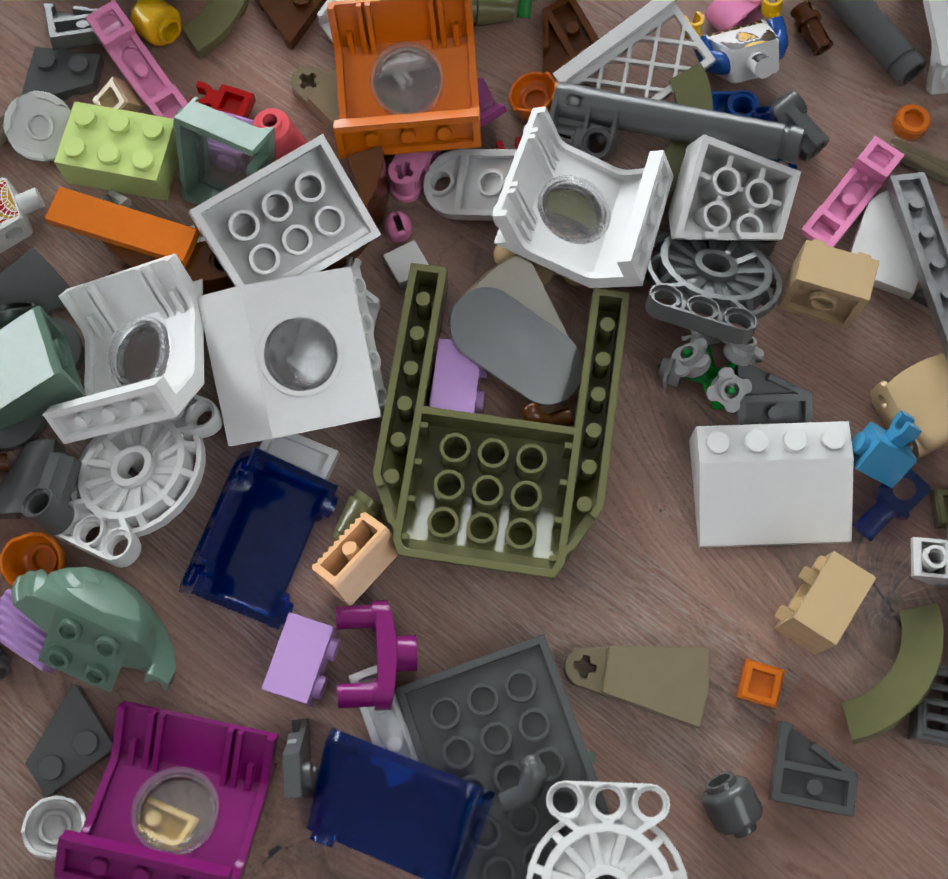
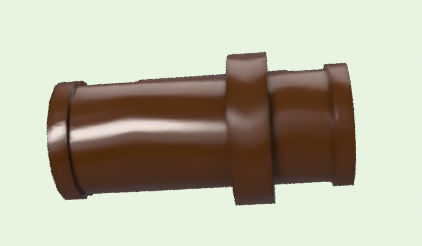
[790,1,833,56]

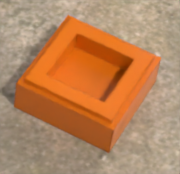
[735,659,785,710]

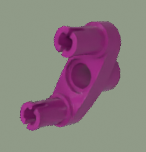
[336,600,418,711]

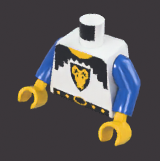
[680,0,789,83]

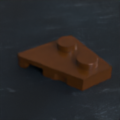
[542,0,599,76]

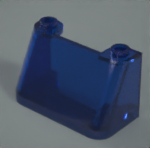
[179,447,338,630]
[305,728,495,879]

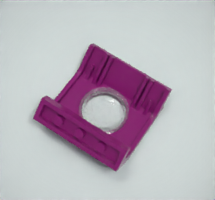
[54,700,279,879]

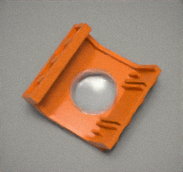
[327,0,482,159]

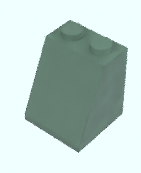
[0,305,86,429]

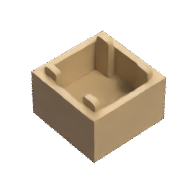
[778,239,880,329]
[774,551,877,655]

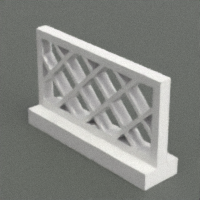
[553,0,716,145]

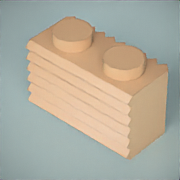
[312,512,398,605]

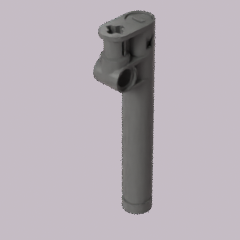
[825,0,927,87]
[550,81,805,164]

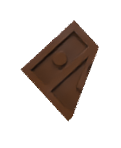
[255,0,326,50]

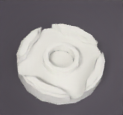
[3,90,71,162]

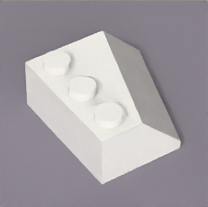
[668,134,801,241]

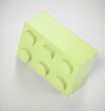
[54,101,179,201]

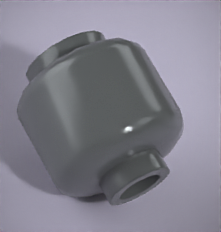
[701,771,763,838]

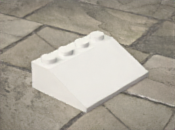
[189,134,381,287]
[689,421,854,548]

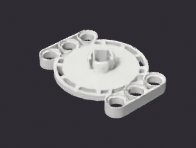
[55,378,223,568]
[526,780,687,879]

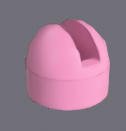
[384,211,412,242]

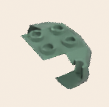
[11,566,176,693]

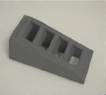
[907,665,948,748]

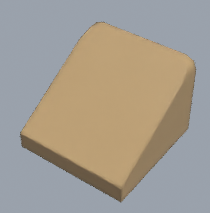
[92,77,144,112]

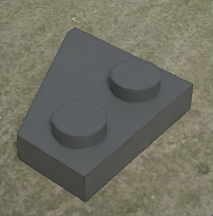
[44,3,102,50]
[21,47,104,100]
[735,364,813,425]
[26,685,113,797]
[282,718,319,799]
[768,721,858,817]

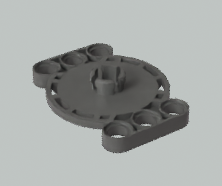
[645,230,782,345]

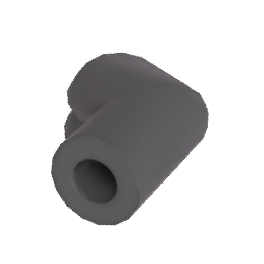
[498,755,548,813]

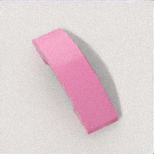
[85,0,188,119]
[799,136,905,247]

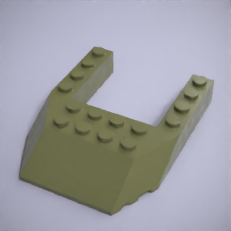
[373,263,630,579]

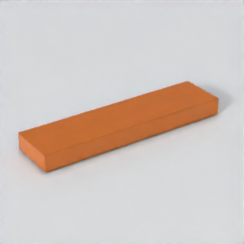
[44,186,200,267]

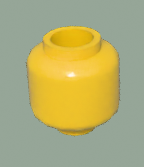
[130,0,181,47]

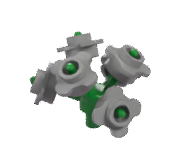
[658,330,764,413]

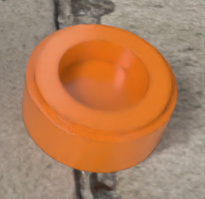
[892,104,931,141]

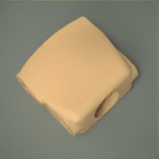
[870,353,948,458]

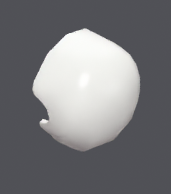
[21,795,86,861]

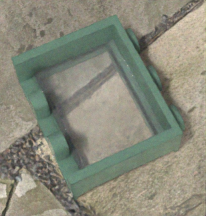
[173,97,275,206]

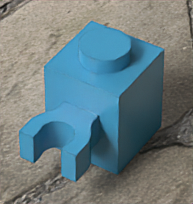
[851,410,922,489]

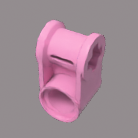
[704,0,763,31]
[388,150,441,203]

